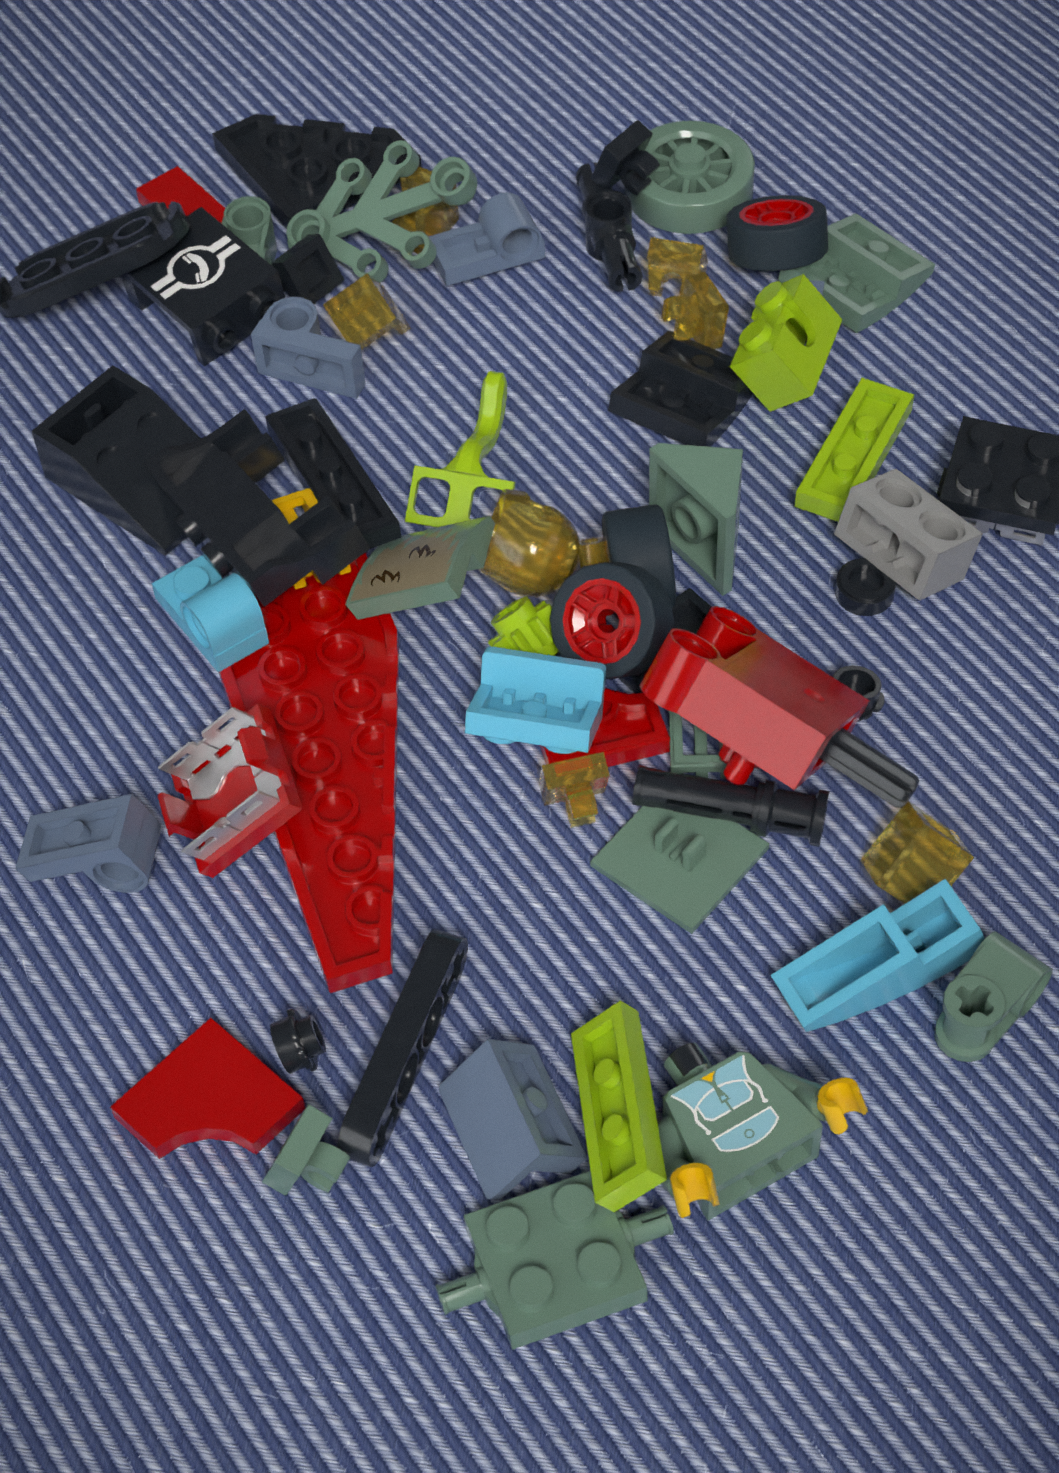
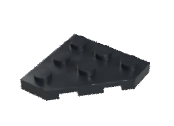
[212,114,422,229]

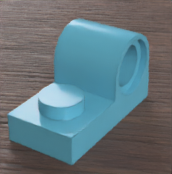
[152,555,269,673]

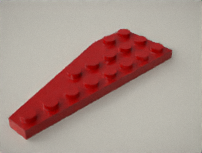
[219,553,399,993]

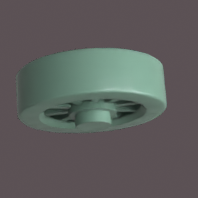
[625,121,755,234]

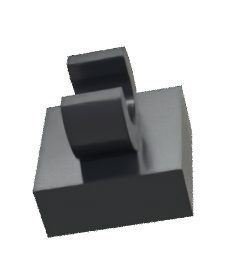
[590,120,660,195]
[271,234,344,304]

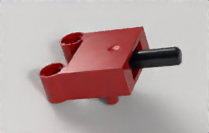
[639,606,919,808]

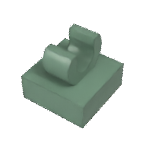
[262,1104,350,1196]

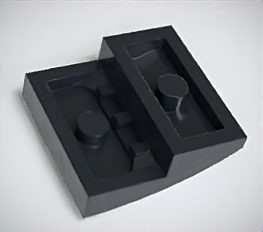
[608,330,753,447]

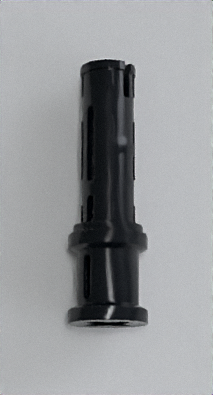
[632,765,830,847]

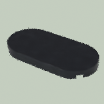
[0,201,190,318]

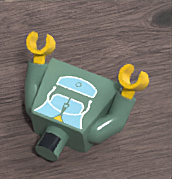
[658,1042,868,1221]

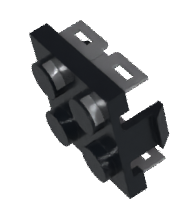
[937,416,1059,545]

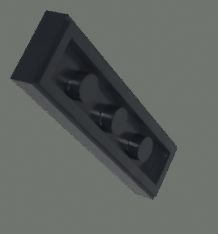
[265,398,402,549]

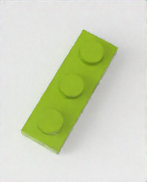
[795,378,914,522]
[571,1000,667,1212]

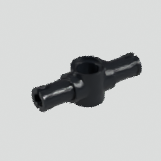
[575,162,643,292]

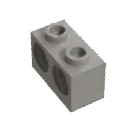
[834,469,983,601]

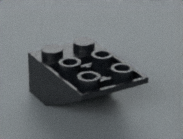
[31,365,201,556]

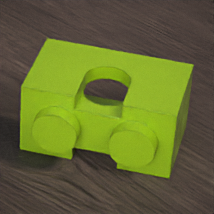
[730,274,842,412]

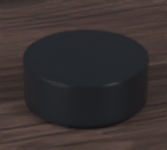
[835,558,896,616]

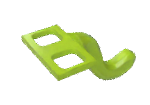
[405,371,516,539]

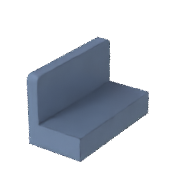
[439,1039,587,1200]

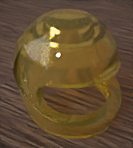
[478,488,580,597]

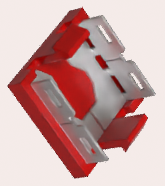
[157,703,303,878]

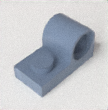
[251,297,365,399]
[15,794,161,893]

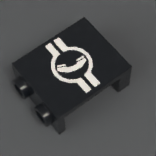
[121,207,285,367]

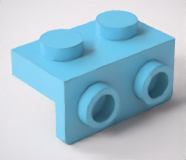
[465,646,606,754]

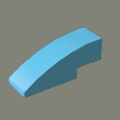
[771,879,985,1032]

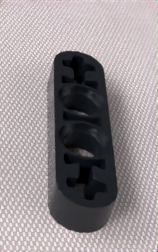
[337,929,468,1167]

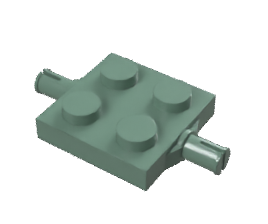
[435,1171,674,1350]

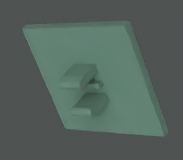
[590,806,770,934]

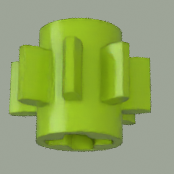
[488,596,559,656]

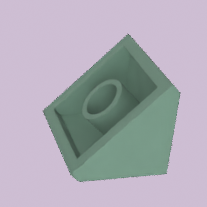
[649,443,743,596]

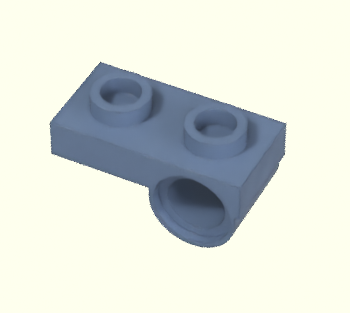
[428,192,545,286]

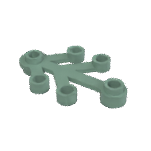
[286,140,477,285]

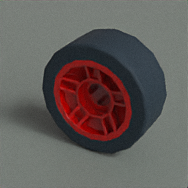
[726,195,829,271]
[550,562,674,680]

